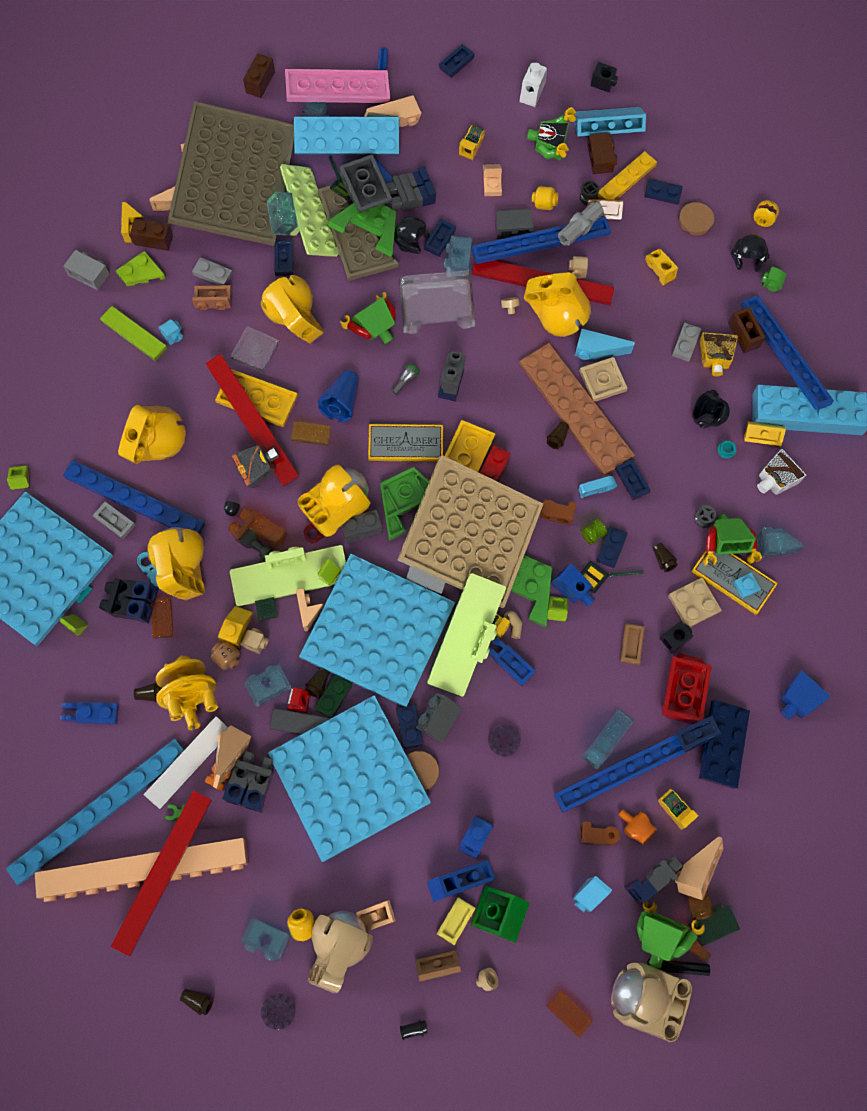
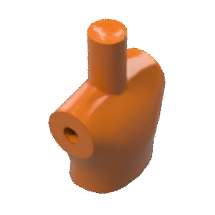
[619,809,657,845]

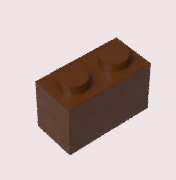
[243,53,275,98]
[587,133,617,174]
[130,218,173,251]
[728,307,766,353]

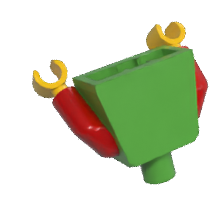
[340,292,396,344]
[703,514,762,566]

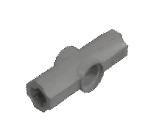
[558,202,604,246]

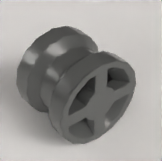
[694,505,716,528]

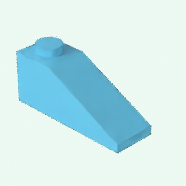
[575,329,635,360]
[572,876,612,912]

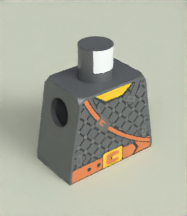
[231,445,280,488]

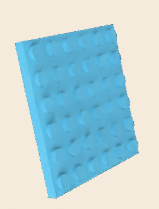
[0,491,113,647]
[299,554,455,707]
[268,695,431,862]

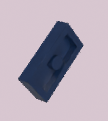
[439,44,475,78]
[645,179,683,205]
[424,219,456,257]
[274,240,293,276]
[615,459,651,501]
[596,526,628,568]
[396,705,423,749]
[676,716,722,752]

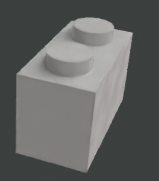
[63,250,109,291]

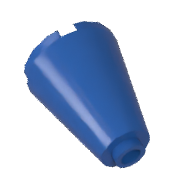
[318,371,359,422]

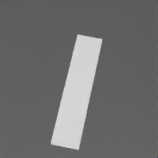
[143,717,228,809]

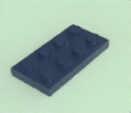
[699,700,750,789]

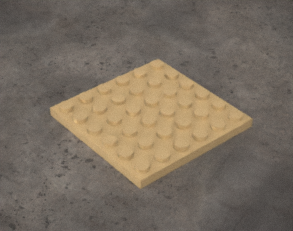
[397,455,543,608]

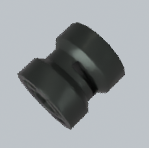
[580,181,599,205]

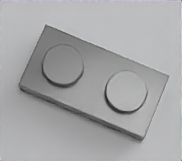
[192,257,233,286]
[672,323,702,362]
[93,502,135,539]

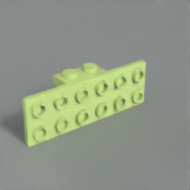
[280,164,339,257]
[230,545,346,607]
[427,573,506,697]

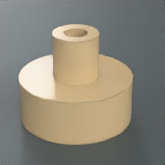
[501,297,520,314]
[476,967,499,991]

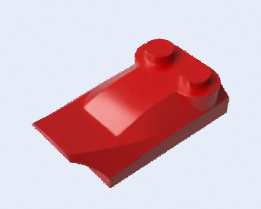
[662,653,712,724]

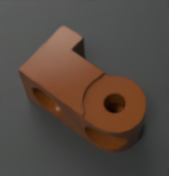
[540,500,577,526]
[580,821,620,846]

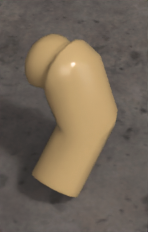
[504,611,523,639]

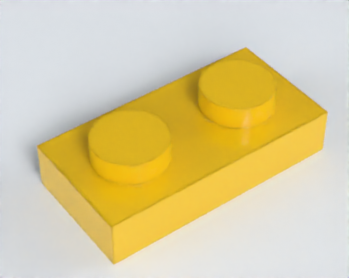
[744,421,786,446]

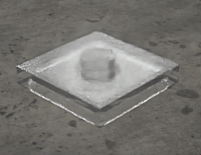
[230,326,280,373]

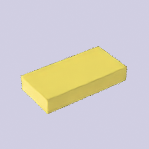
[437,897,476,945]

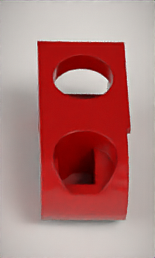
[287,688,311,713]

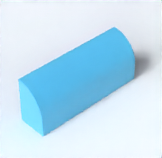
[573,107,646,136]

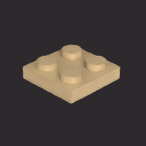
[579,357,628,402]
[668,578,722,627]

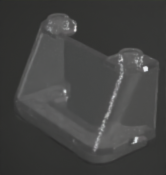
[399,271,475,334]

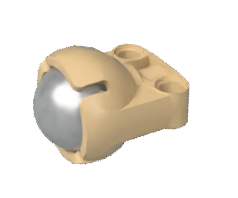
[308,911,373,993]
[611,963,692,1042]

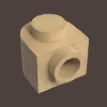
[569,256,588,279]
[241,628,269,654]

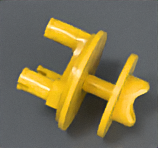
[156,655,218,730]

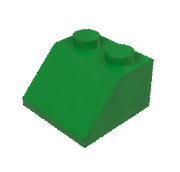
[471,886,530,943]

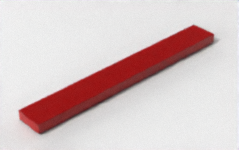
[472,260,615,305]
[205,354,300,486]
[110,791,212,956]

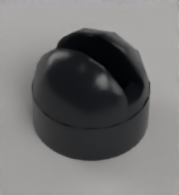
[224,501,240,516]

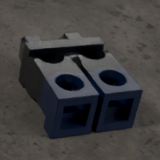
[99,578,159,624]

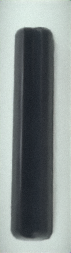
[647,958,710,976]

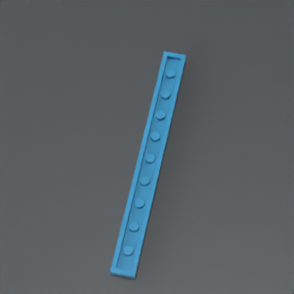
[6,739,184,886]

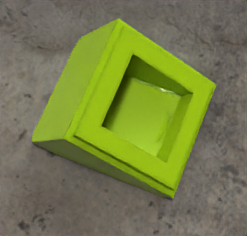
[7,465,29,490]
[318,558,340,586]
[547,596,568,621]
[60,614,88,636]

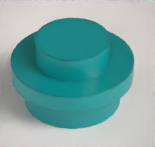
[717,441,736,459]

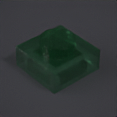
[255,597,278,621]

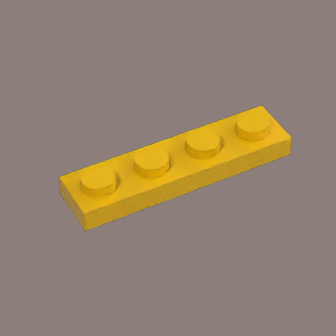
[597,151,657,200]

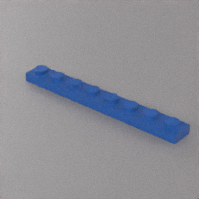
[471,216,611,264]
[741,296,834,410]
[63,460,205,534]
[554,735,703,813]

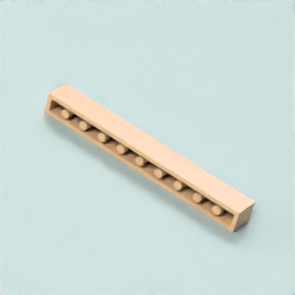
[35,838,249,902]

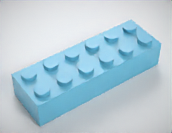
[294,117,399,155]
[752,385,867,435]

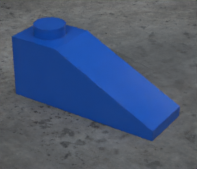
[427,860,496,902]

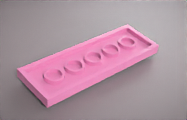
[285,69,390,103]

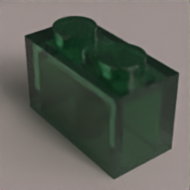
[687,903,740,947]

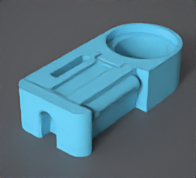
[578,476,617,498]
[137,552,160,589]

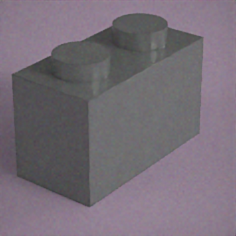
[495,208,533,239]
[341,510,383,544]
[416,694,462,742]

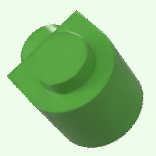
[761,266,786,292]

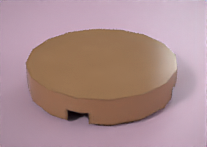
[679,202,714,236]
[407,751,439,791]

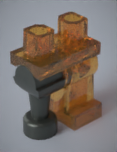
[228,508,287,561]

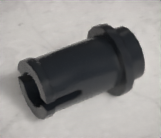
[400,1019,428,1040]

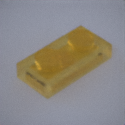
[291,421,331,446]

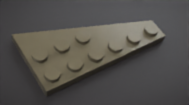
[318,185,399,281]

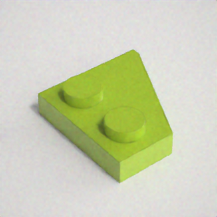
[115,251,165,286]

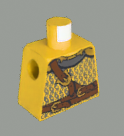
[699,332,737,377]

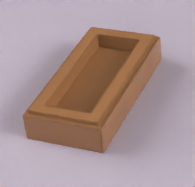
[620,623,645,665]

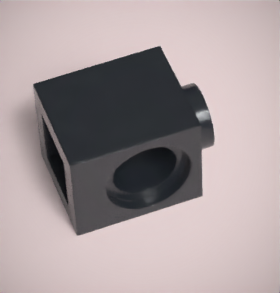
[590,62,618,92]
[659,621,693,654]

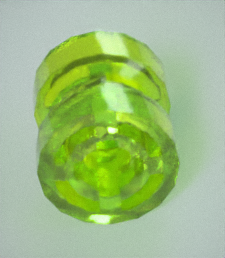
[581,519,607,545]

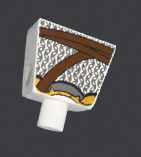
[757,449,806,495]

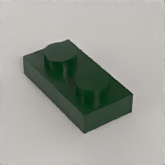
[315,674,353,719]

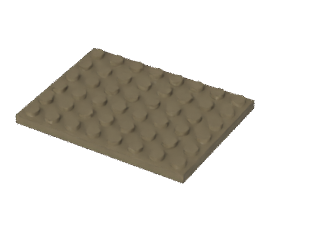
[168,101,294,246]

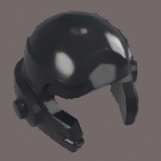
[394,216,430,254]
[731,234,770,272]
[692,389,730,429]

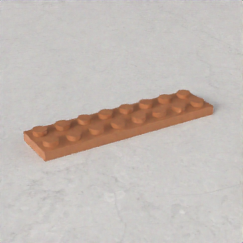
[519,343,635,477]

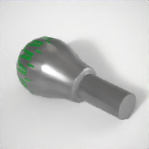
[392,363,419,395]

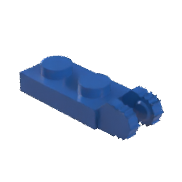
[488,637,536,686]
[60,702,119,724]

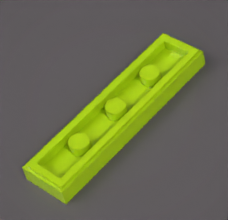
[100,306,167,361]

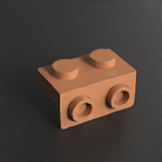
[192,285,231,310]

